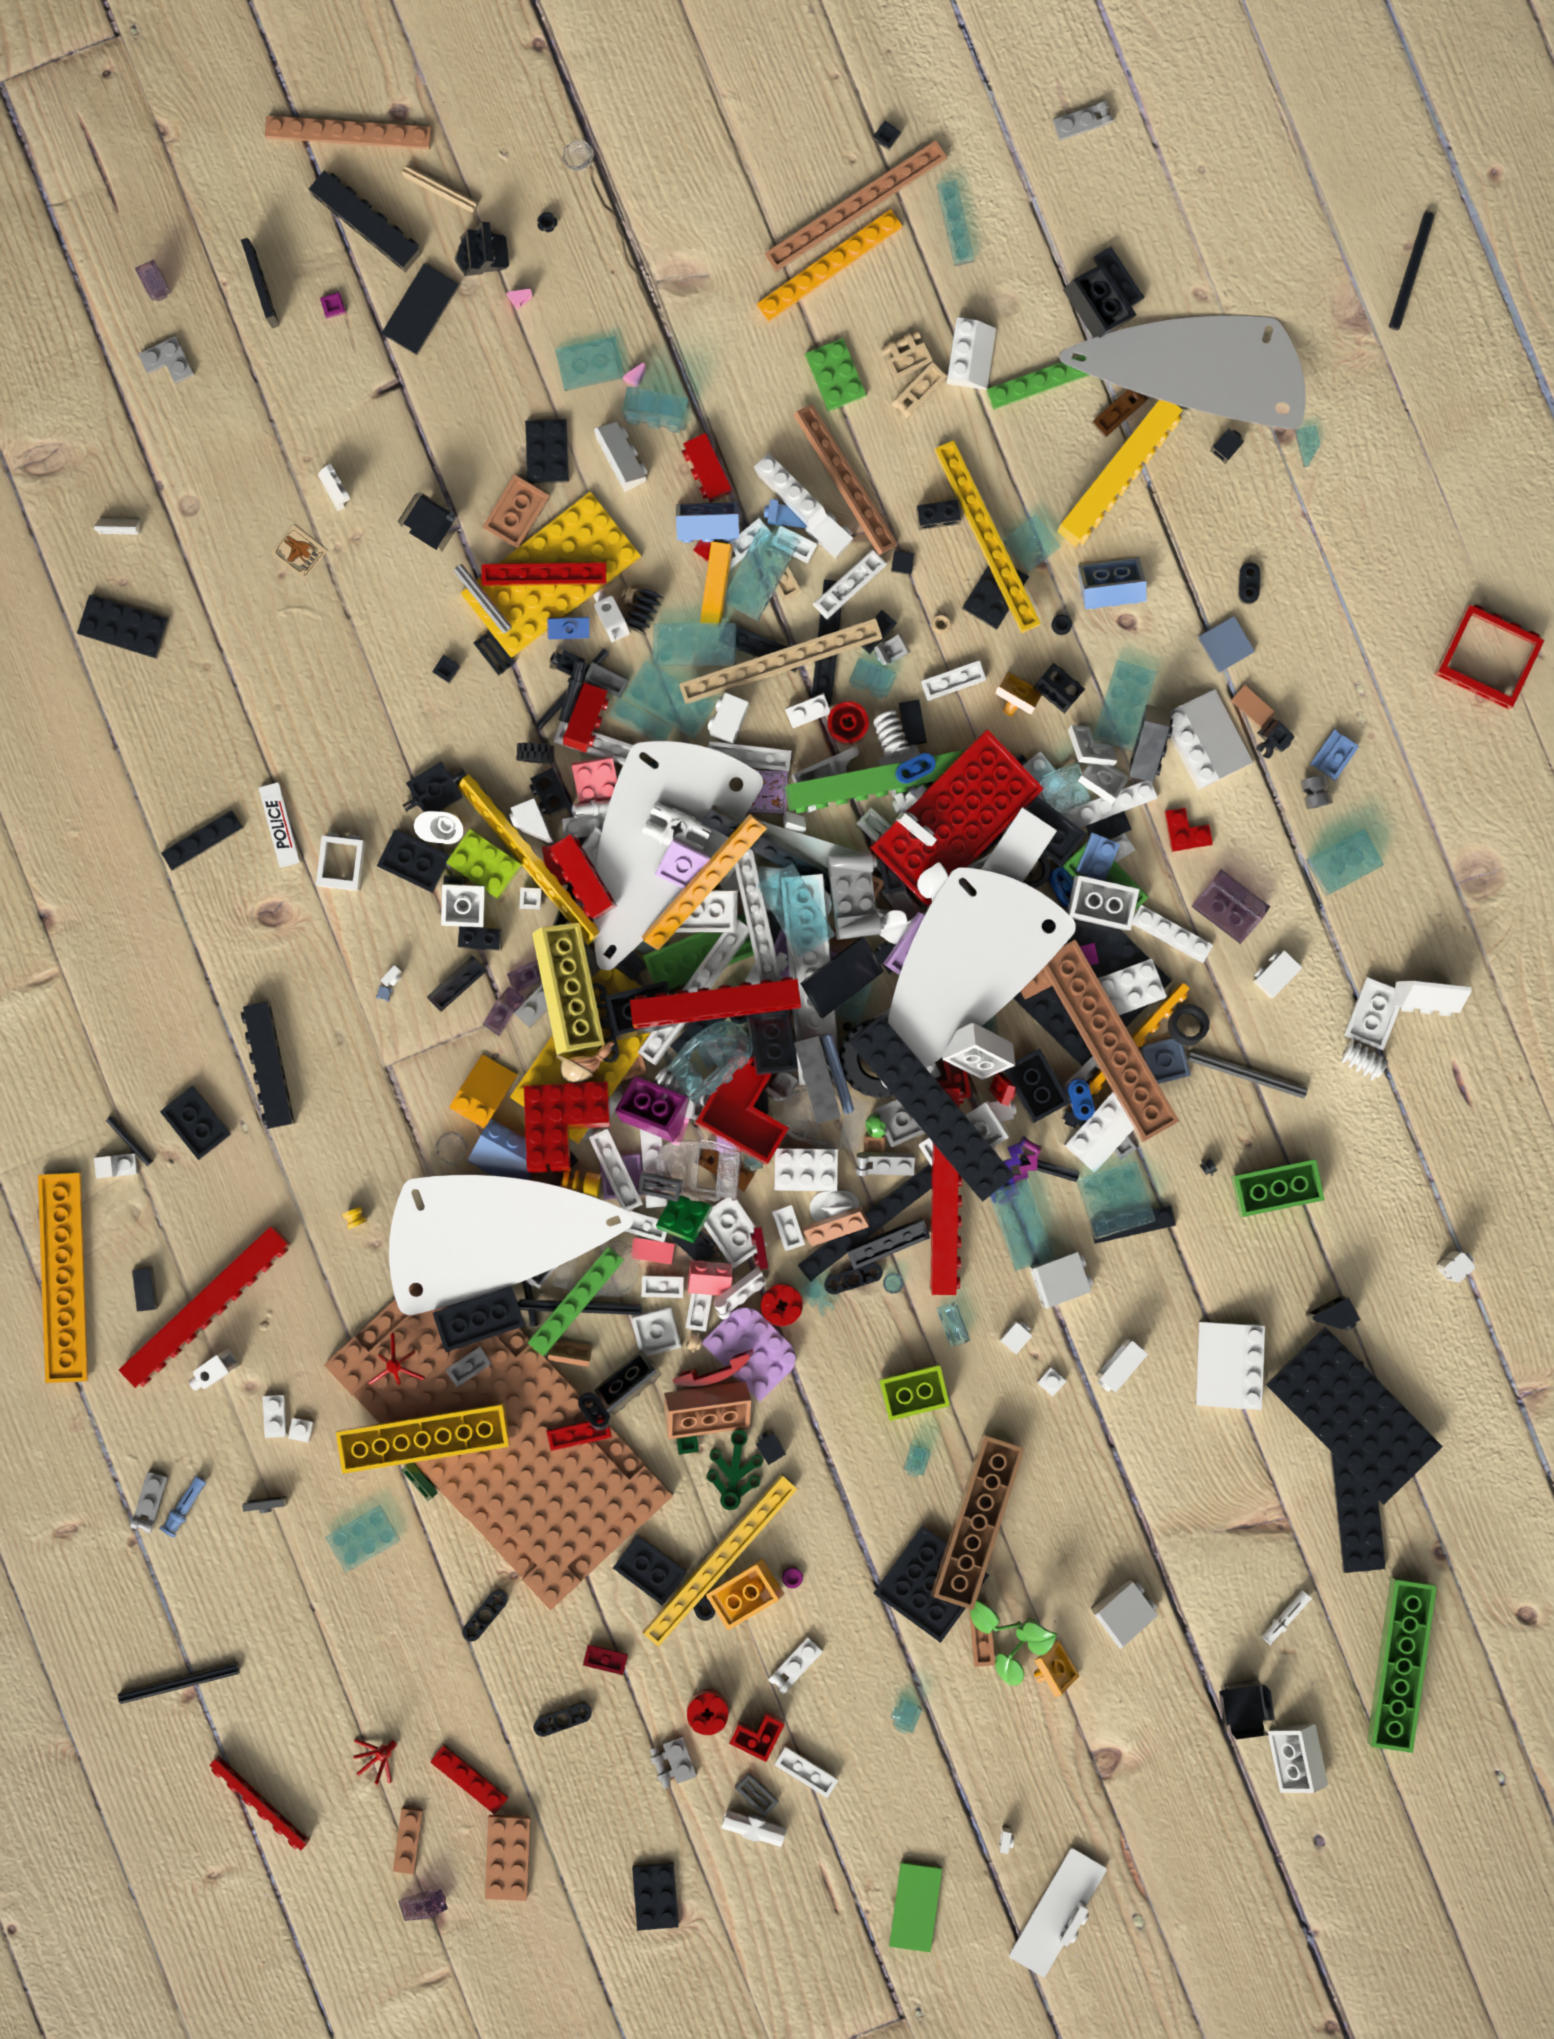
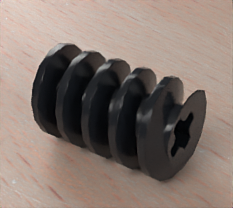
[625,588,664,636]

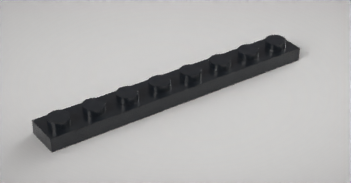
[702,805,831,894]
[798,1164,932,1281]

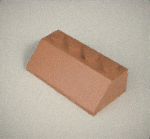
[664,1382,751,1439]

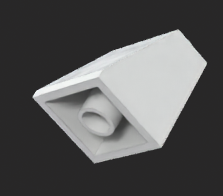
[1029,1251,1093,1309]
[1091,1579,1158,1649]

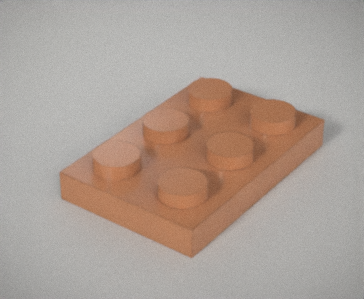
[482,474,550,549]

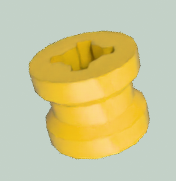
[342,1206,368,1230]

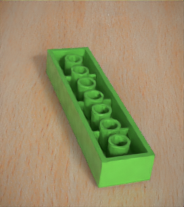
[1367,1576,1437,1753]

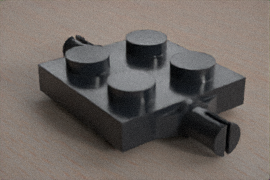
[402,762,467,812]

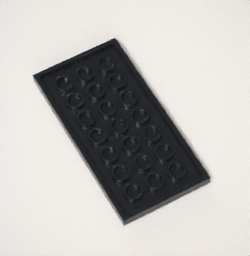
[1265,1326,1443,1505]

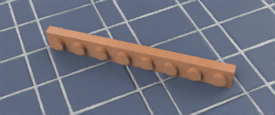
[265,116,431,150]
[794,404,898,555]

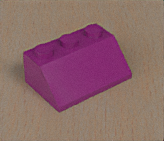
[615,1076,688,1143]

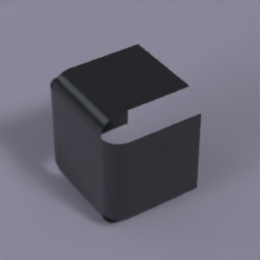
[398,492,459,552]
[1219,1679,1276,1740]

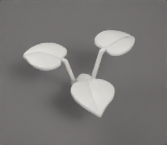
[879,862,949,944]

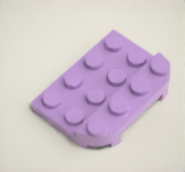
[702,1307,796,1401]

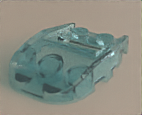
[668,1021,753,1105]

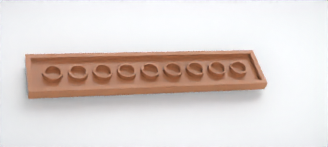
[1043,940,1179,1142]

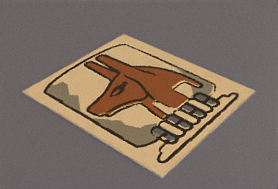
[271,524,327,580]

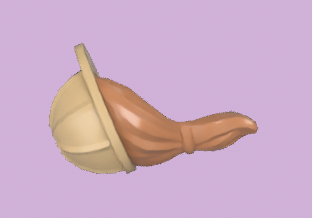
[556,1042,614,1083]

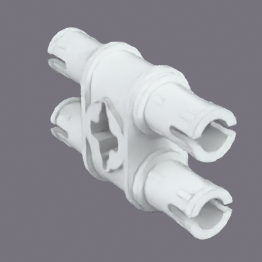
[642,801,712,851]

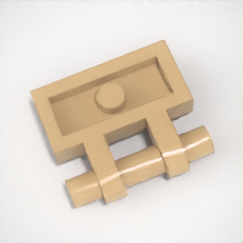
[880,331,933,380]

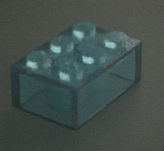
[622,386,689,433]
[1306,829,1384,896]

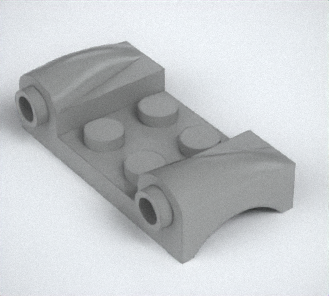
[827,851,884,940]

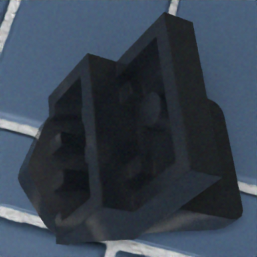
[454,222,509,277]

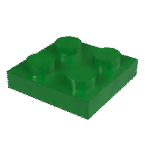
[656,1192,712,1243]

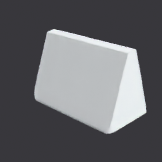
[94,518,140,535]

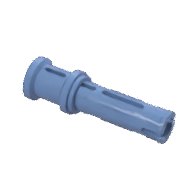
[159,1476,207,1538]

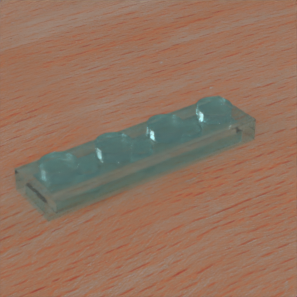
[936,180,975,266]

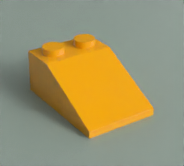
[449,1054,518,1129]
[706,1558,785,1630]

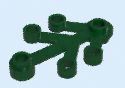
[707,1429,763,1510]

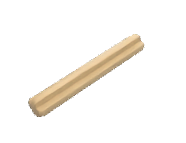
[402,165,477,212]

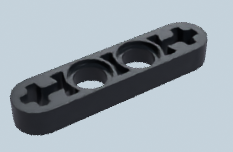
[592,983,619,1063]

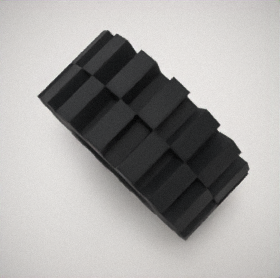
[516,742,555,764]

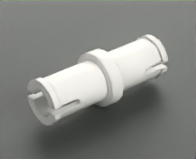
[572,799,611,818]

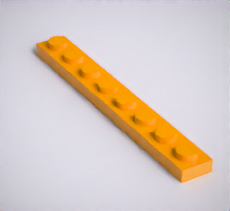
[756,209,902,322]
[642,814,767,951]
[1069,983,1190,1110]

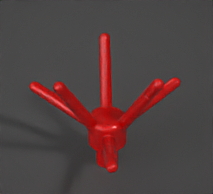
[368,1332,425,1385]
[353,1739,397,1785]

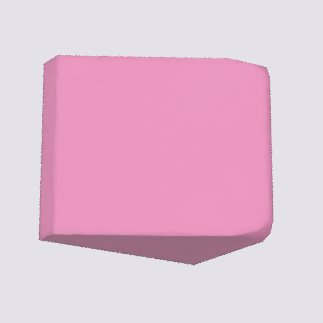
[506,289,533,309]
[623,363,646,387]

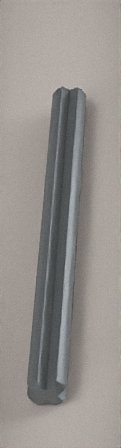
[1188,1051,1308,1098]

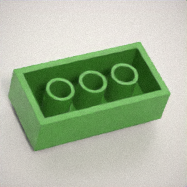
[1231,1159,1325,1217]

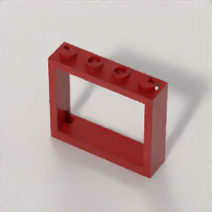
[1434,604,1545,710]

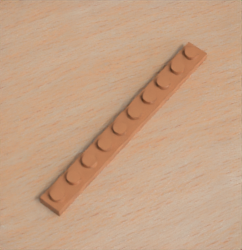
[764,140,947,272]

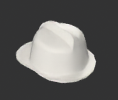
[414,811,464,844]
[810,1190,860,1222]

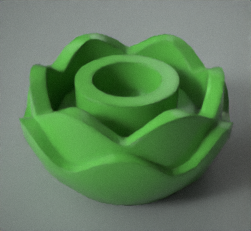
[865,1113,886,1138]

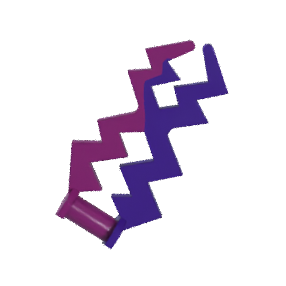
[991,1136,1042,1204]

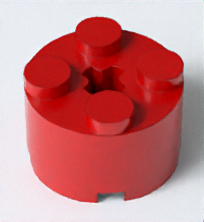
[827,701,869,745]
[761,1283,803,1326]
[687,1689,729,1735]

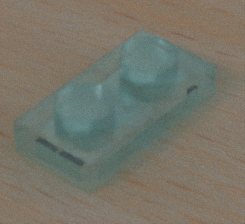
[936,1302,971,1347]

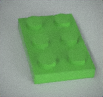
[805,338,866,412]

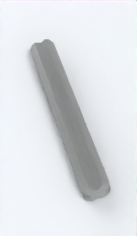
[454,564,512,634]

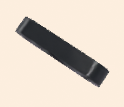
[824,1263,883,1294]
[462,1589,508,1642]
[533,1702,592,1737]

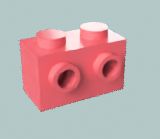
[688,1260,732,1296]

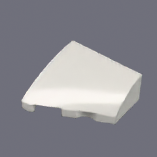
[318,464,350,512]

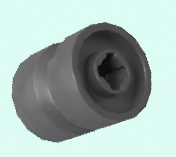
[1300,775,1333,809]

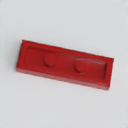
[546,1419,612,1451]

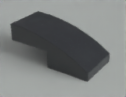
[899,699,927,746]

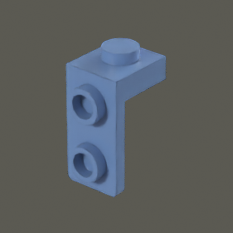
[764,499,807,529]

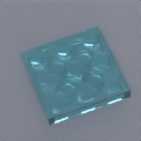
[1077,1162,1156,1239]

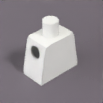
[594,590,630,643]
[189,1348,240,1391]

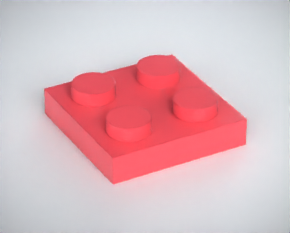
[572,756,617,804]

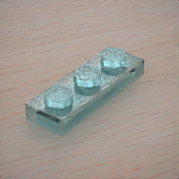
[609,698,673,741]

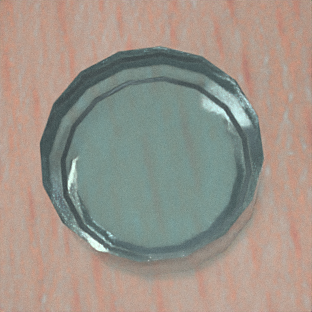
[883,1273,904,1294]

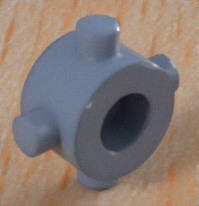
[376,985,393,1002]

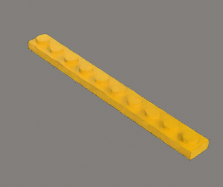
[934,440,1041,633]
[458,774,600,945]
[642,1475,797,1647]

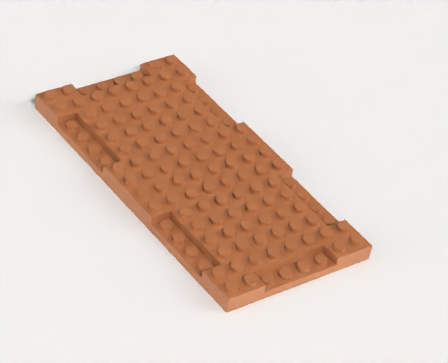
[324,1283,674,1611]

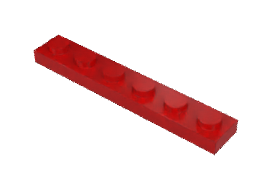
[482,563,607,586]
[209,1755,309,1851]

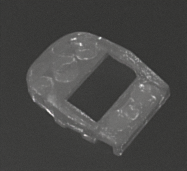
[781,1085,870,1151]
[656,1140,742,1201]
[552,1239,640,1297]

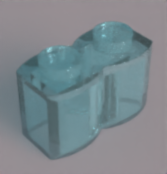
[849,658,897,699]

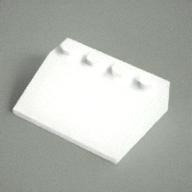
[1170,689,1253,791]
[1196,1322,1265,1410]

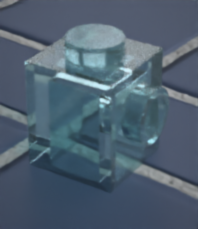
[903,1444,931,1478]
[891,1699,922,1734]

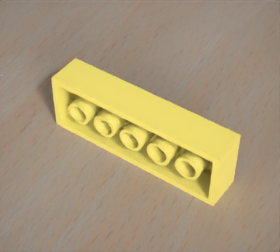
[532,923,604,1055]

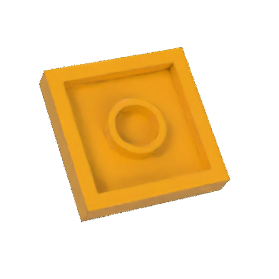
[995,672,1042,716]
[1034,1640,1080,1697]

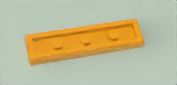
[700,542,733,627]

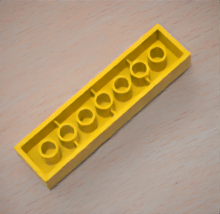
[1057,399,1183,547]
[336,1403,511,1474]

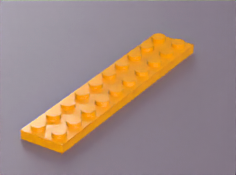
[38,1173,89,1383]

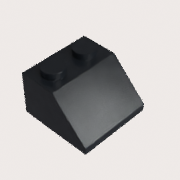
[1305,1295,1361,1331]

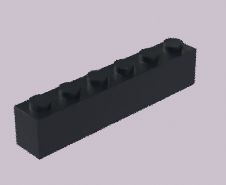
[308,170,421,273]
[241,1002,295,1129]

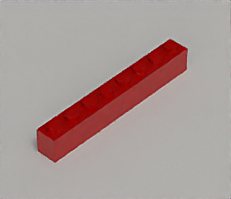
[630,977,801,1029]

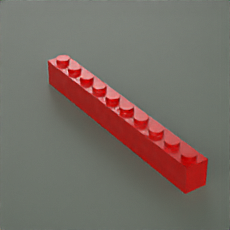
[930,1086,964,1295]
[118,1226,290,1388]

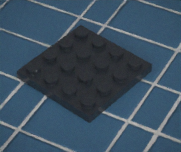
[873,1525,990,1643]

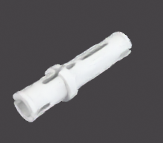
[1261,1590,1312,1646]

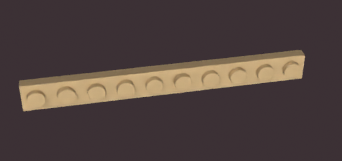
[679,618,882,704]

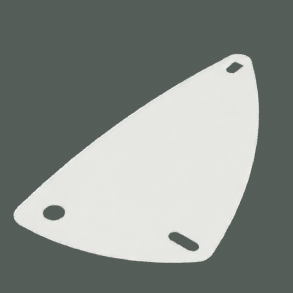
[1060,316,1306,429]
[593,741,763,970]
[881,868,1075,1089]
[389,1175,633,1315]

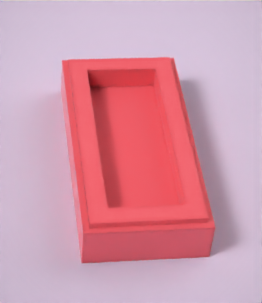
[631,1237,675,1264]

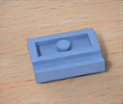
[1310,729,1359,781]
[1076,832,1120,881]

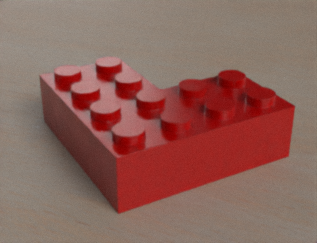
[694,1049,789,1165]
[524,1081,611,1173]

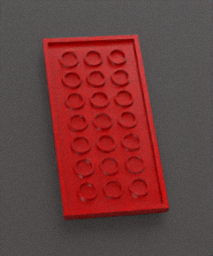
[870,729,1044,906]

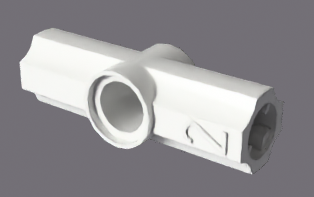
[721,1810,787,1847]

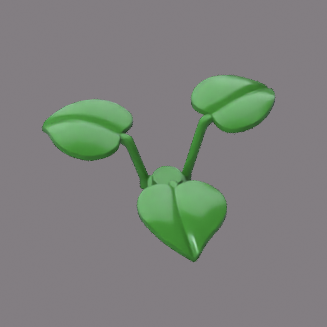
[970,1599,1057,1686]

